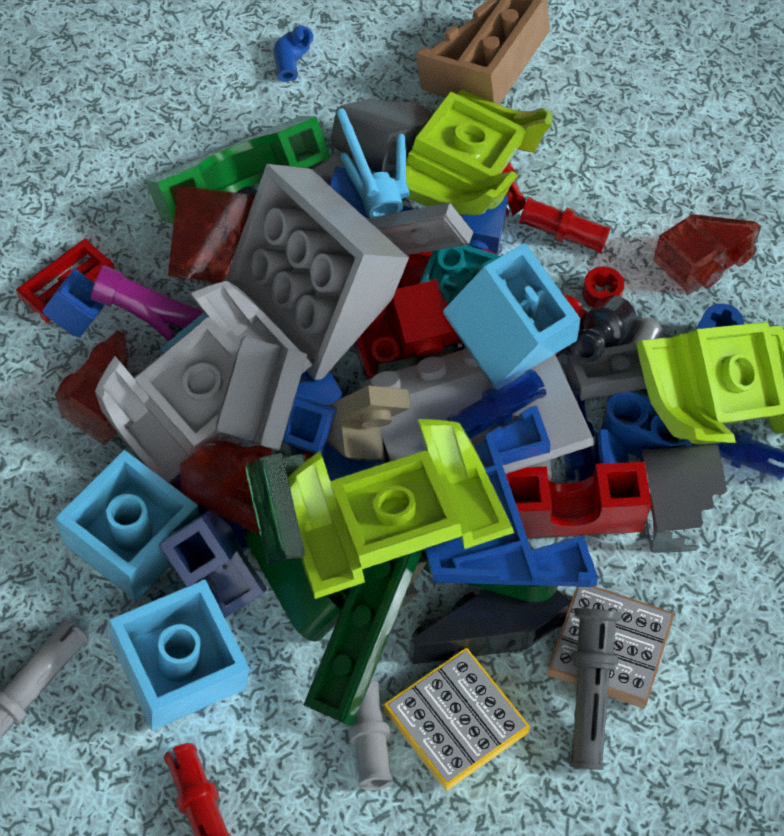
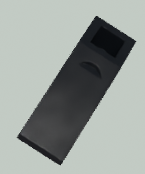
[409,589,570,664]

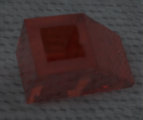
[653,214,761,295]
[55,330,131,446]

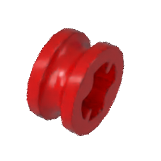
[582,266,625,307]

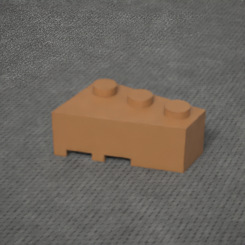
[416,0,550,105]

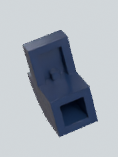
[159,510,267,618]

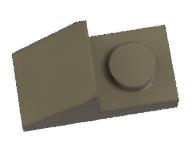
[328,386,410,460]

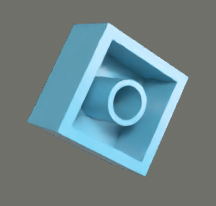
[55,450,200,601]
[109,580,249,731]

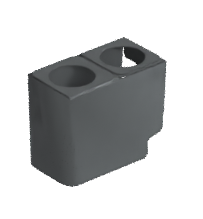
[331,98,433,172]
[639,444,727,553]

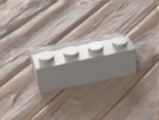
[225,164,409,380]
[359,347,594,474]

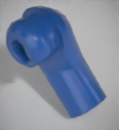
[273,25,313,82]

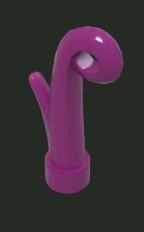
[91,265,203,342]

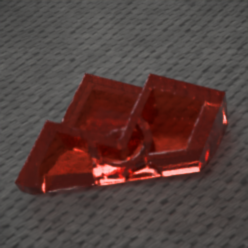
[168,186,255,284]
[180,439,315,535]

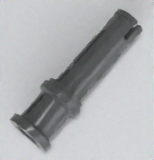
[569,608,622,770]

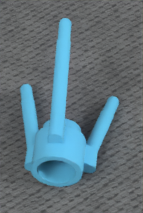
[337,108,410,218]

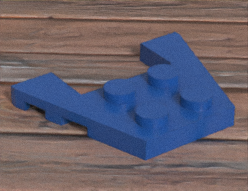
[424,405,598,587]

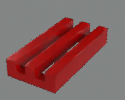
[16,238,115,323]

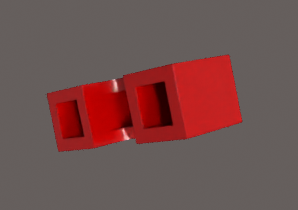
[389,267,483,358]
[506,462,652,538]

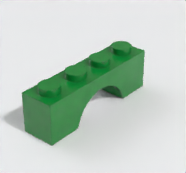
[145,116,331,224]

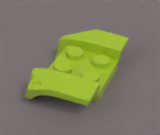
[394,89,553,215]
[636,322,784,445]
[287,419,514,599]

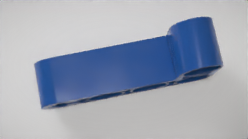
[601,303,744,458]

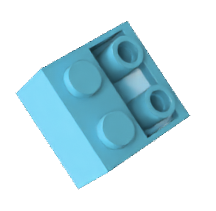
[443,242,580,390]

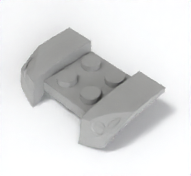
[95,281,313,485]

